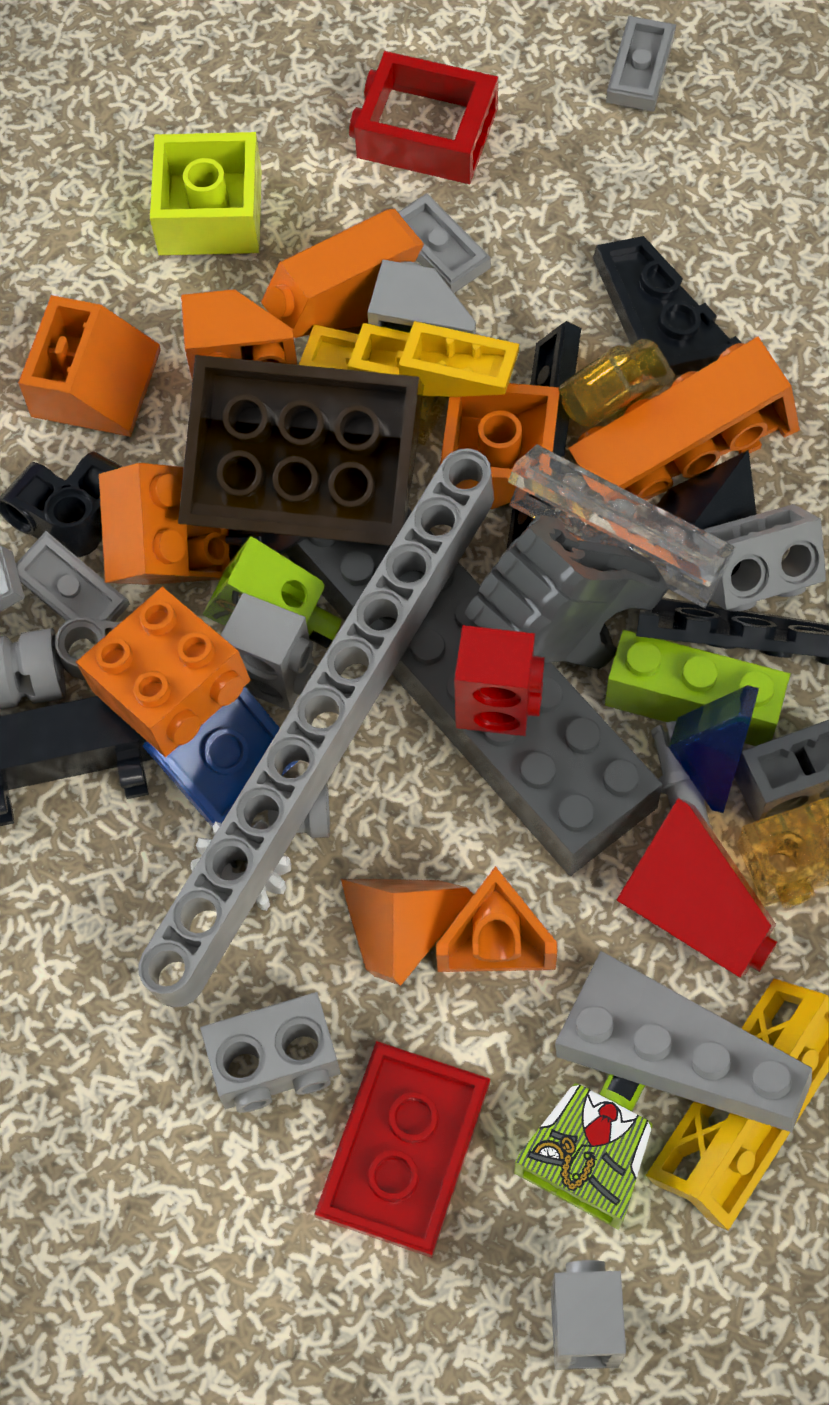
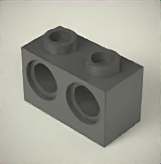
[734,720,829,826]

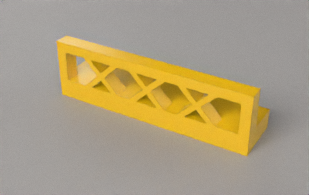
[645,978,829,1231]

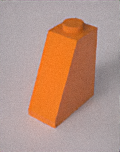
[261,209,424,338]

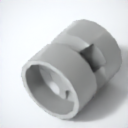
[0,628,66,709]

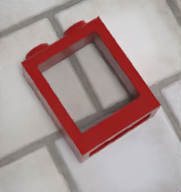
[349,51,499,184]

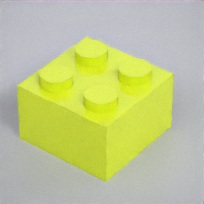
[150,132,262,255]

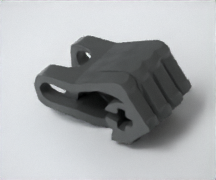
[464,514,669,669]

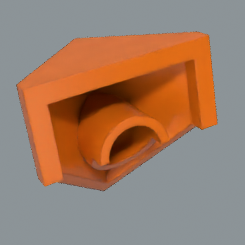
[436,866,557,972]
[341,879,474,986]

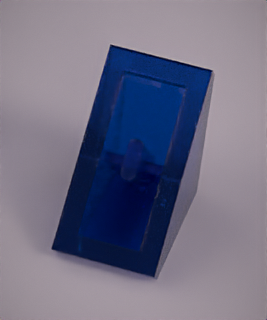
[668,685,759,813]

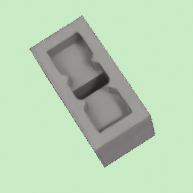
[694,504,826,611]
[221,593,317,711]
[200,992,341,1113]
[551,1260,626,1370]

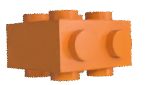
[76,586,251,758]

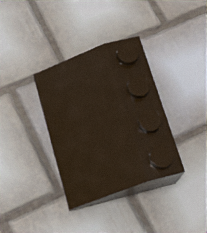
[178,355,424,546]

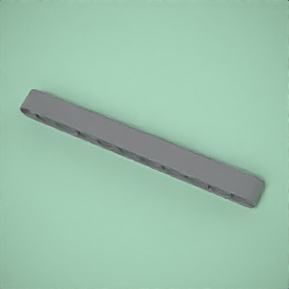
[138,448,494,1008]

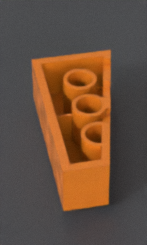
[568,336,800,518]

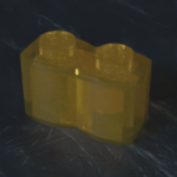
[559,339,675,427]

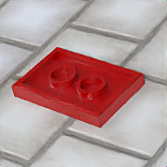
[314,1041,491,1258]

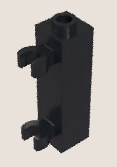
[0,696,154,826]

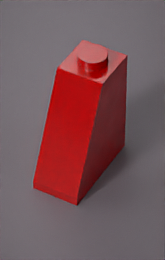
[616,798,778,978]

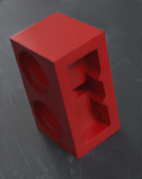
[454,625,545,736]

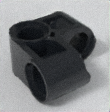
[0,452,123,557]

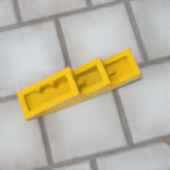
[299,321,519,397]

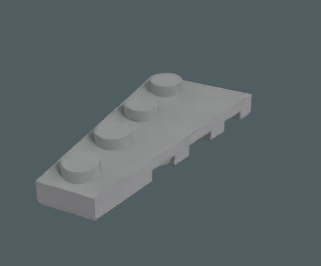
[555,951,812,1132]

